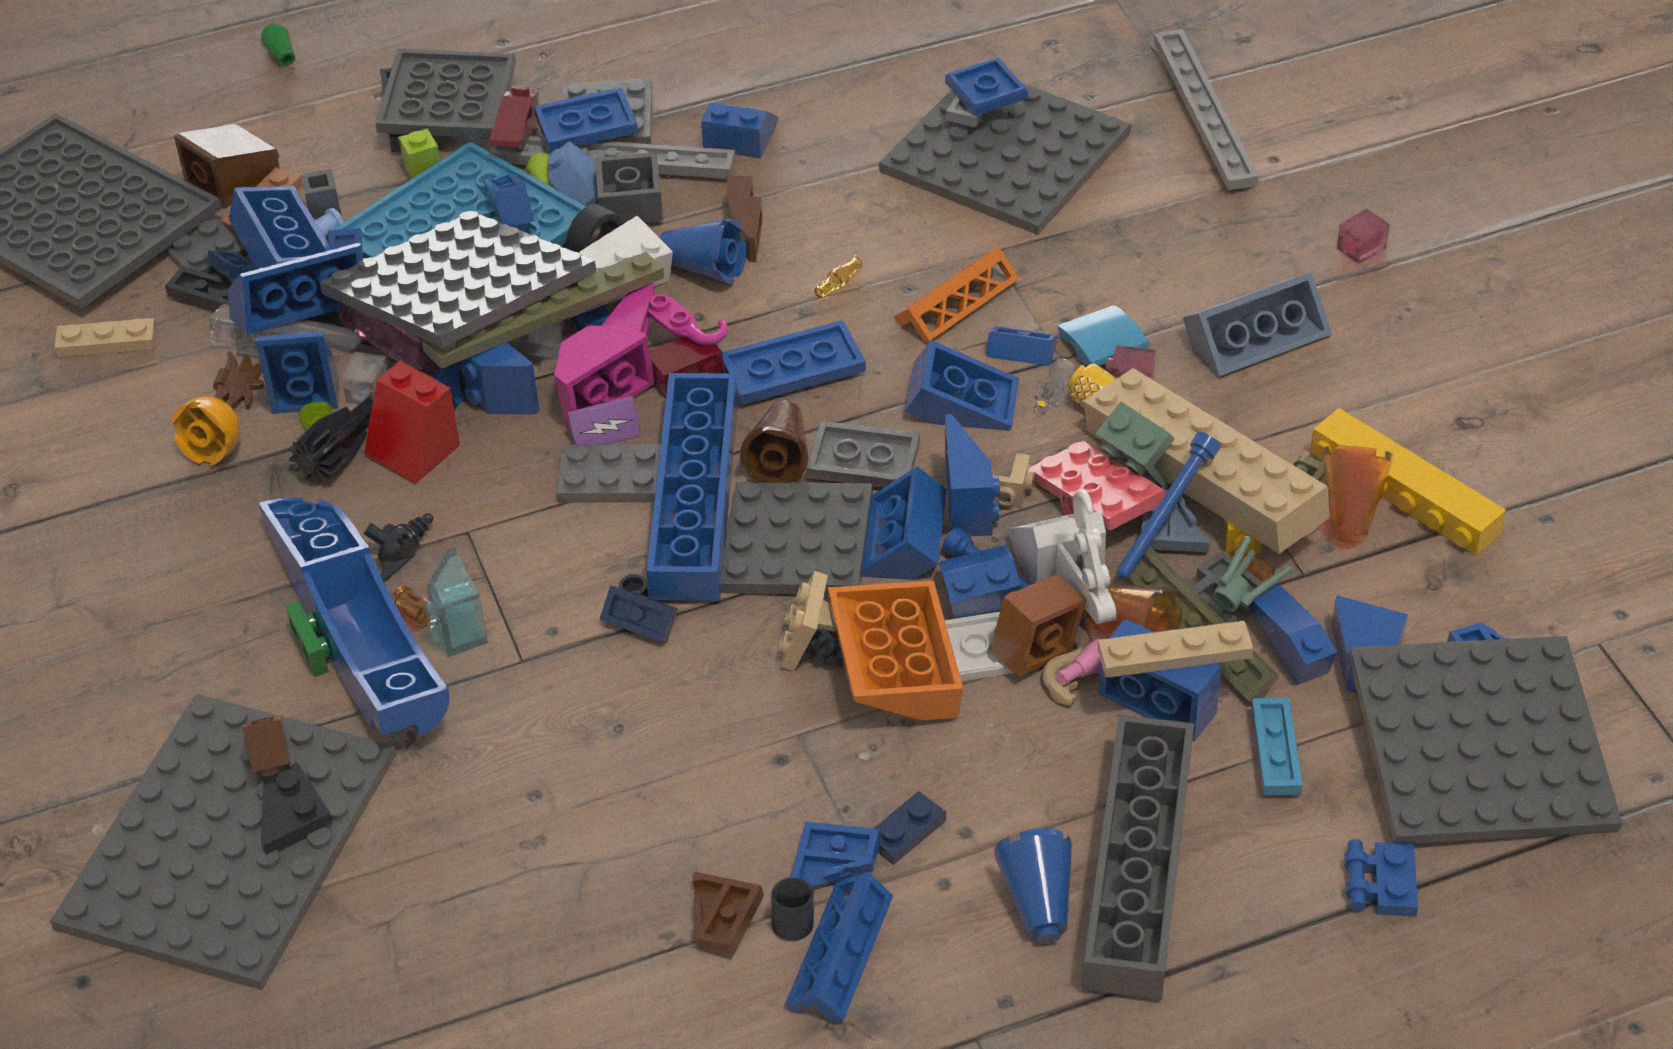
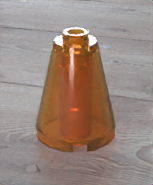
[1322,445,1393,543]
[1082,584,1182,635]

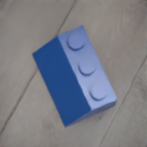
[862,466,946,580]

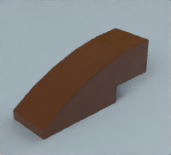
[727,175,763,262]

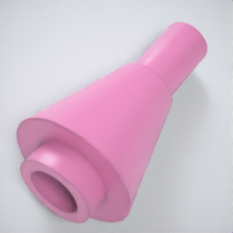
[1055,638,1101,685]

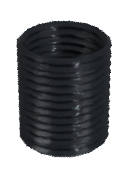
[771,877,814,940]

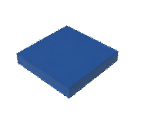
[945,57,1028,116]

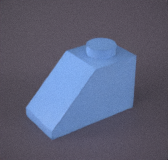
[548,141,598,207]

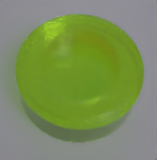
[299,402,333,431]

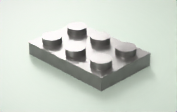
[807,421,920,488]
[556,444,661,503]

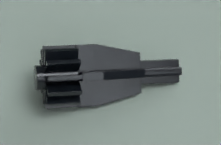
[288,396,373,484]

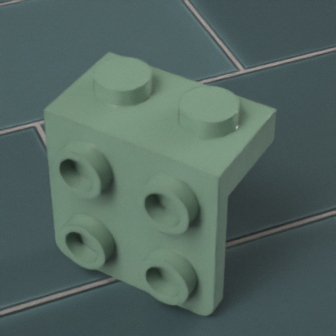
[1095,401,1175,490]

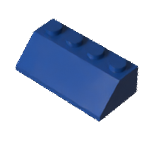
[227,243,362,335]

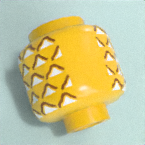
[1067,364,1116,408]

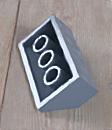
[1182,272,1332,377]

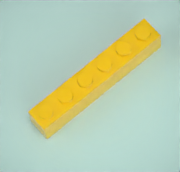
[1310,408,1506,556]

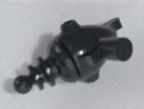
[363,513,434,580]

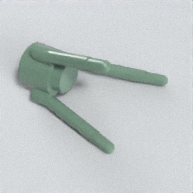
[1212,536,1293,612]

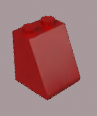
[364,361,460,485]

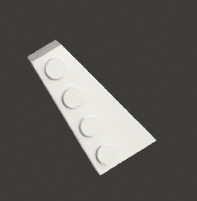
[563,216,673,320]

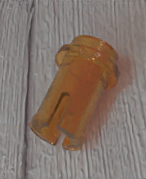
[1230,546,1275,582]

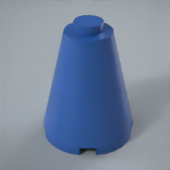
[659,219,747,283]
[994,828,1072,943]

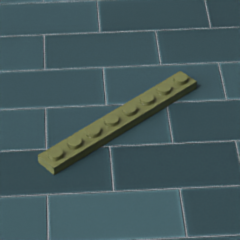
[423,252,664,369]

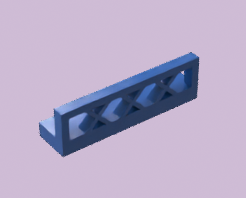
[784,872,893,1024]

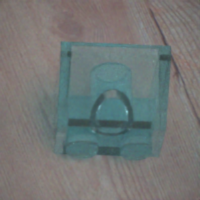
[424,548,488,658]

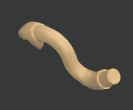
[1042,626,1091,705]

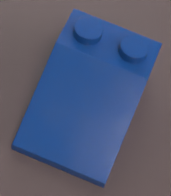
[255,331,340,414]
[905,340,1019,431]
[945,414,1000,536]

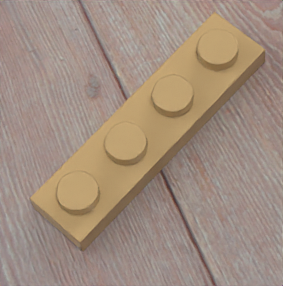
[1098,621,1254,678]

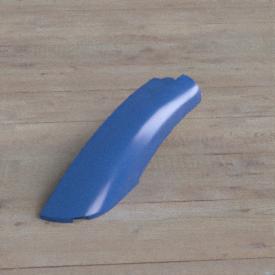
[258,497,449,736]

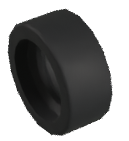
[566,204,624,252]

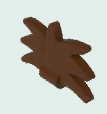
[213,351,264,409]

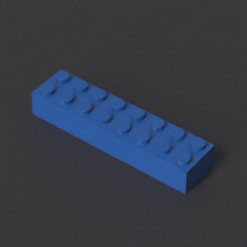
[646,373,738,601]

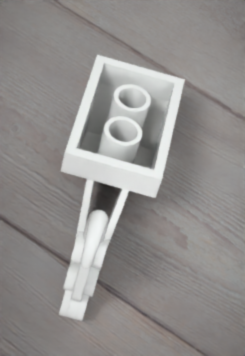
[1008,489,1116,624]

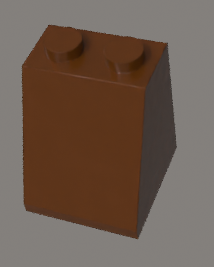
[174,124,280,209]

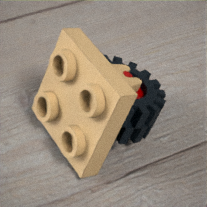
[778,571,844,671]

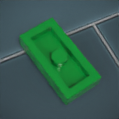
[285,601,331,677]

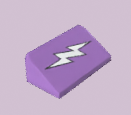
[567,396,641,444]

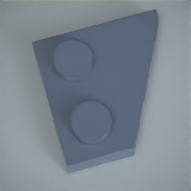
[1141,490,1209,552]

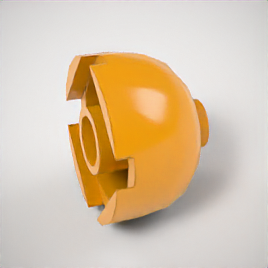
[171,396,241,465]

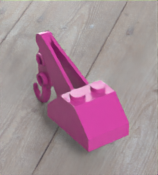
[554,283,728,427]

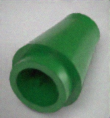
[261,23,295,66]

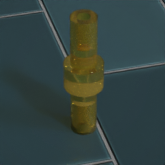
[814,256,863,298]

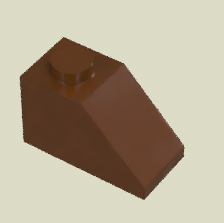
[242,714,290,776]

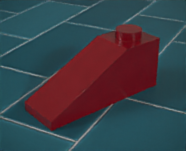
[489,85,539,147]

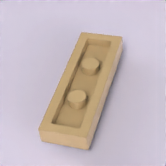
[54,318,157,357]

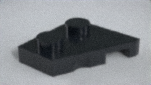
[261,763,333,855]

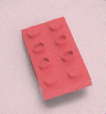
[1030,441,1166,531]

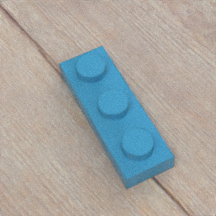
[1251,698,1302,795]

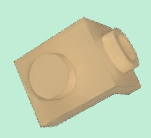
[992,453,1035,508]

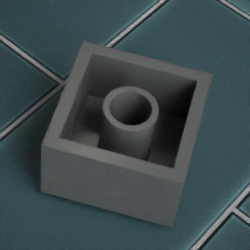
[595,152,663,224]

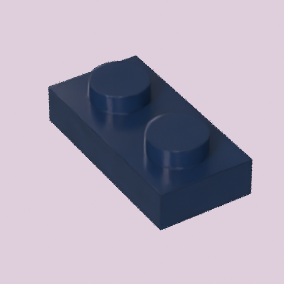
[206,250,261,283]
[600,586,678,642]
[874,791,946,865]

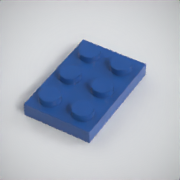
[534,87,638,152]

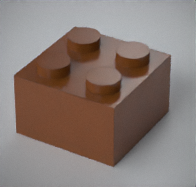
[990,574,1086,677]

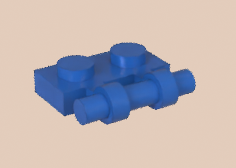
[1344,839,1418,917]

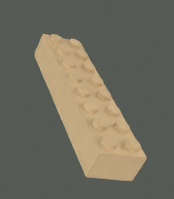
[1083,368,1330,554]

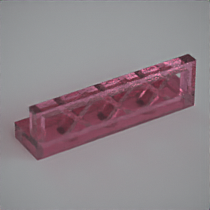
[339,302,437,371]

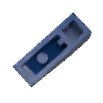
[483,174,534,230]
[1249,583,1338,685]

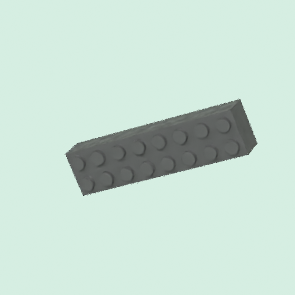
[1082,715,1194,1000]

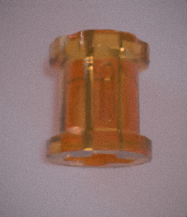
[391,585,436,629]

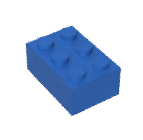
[1099,619,1222,742]

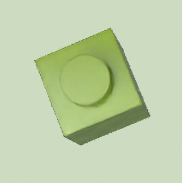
[399,128,440,179]

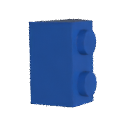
[701,102,778,159]
[460,342,540,415]
[939,545,1021,619]

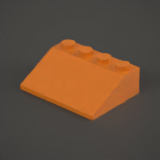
[827,581,964,720]

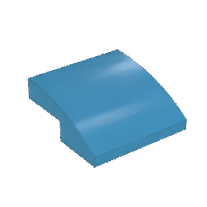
[1058,305,1149,366]

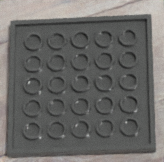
[879,82,1131,235]
[320,211,597,348]
[1348,636,1623,844]

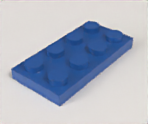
[723,320,866,405]

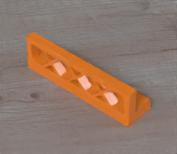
[893,246,1019,343]

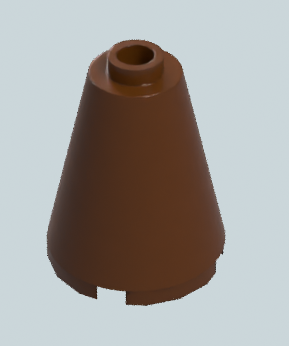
[740,400,808,483]

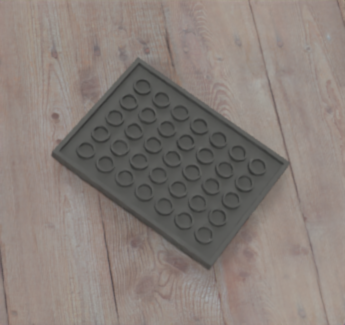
[0,113,222,309]
[50,694,396,990]

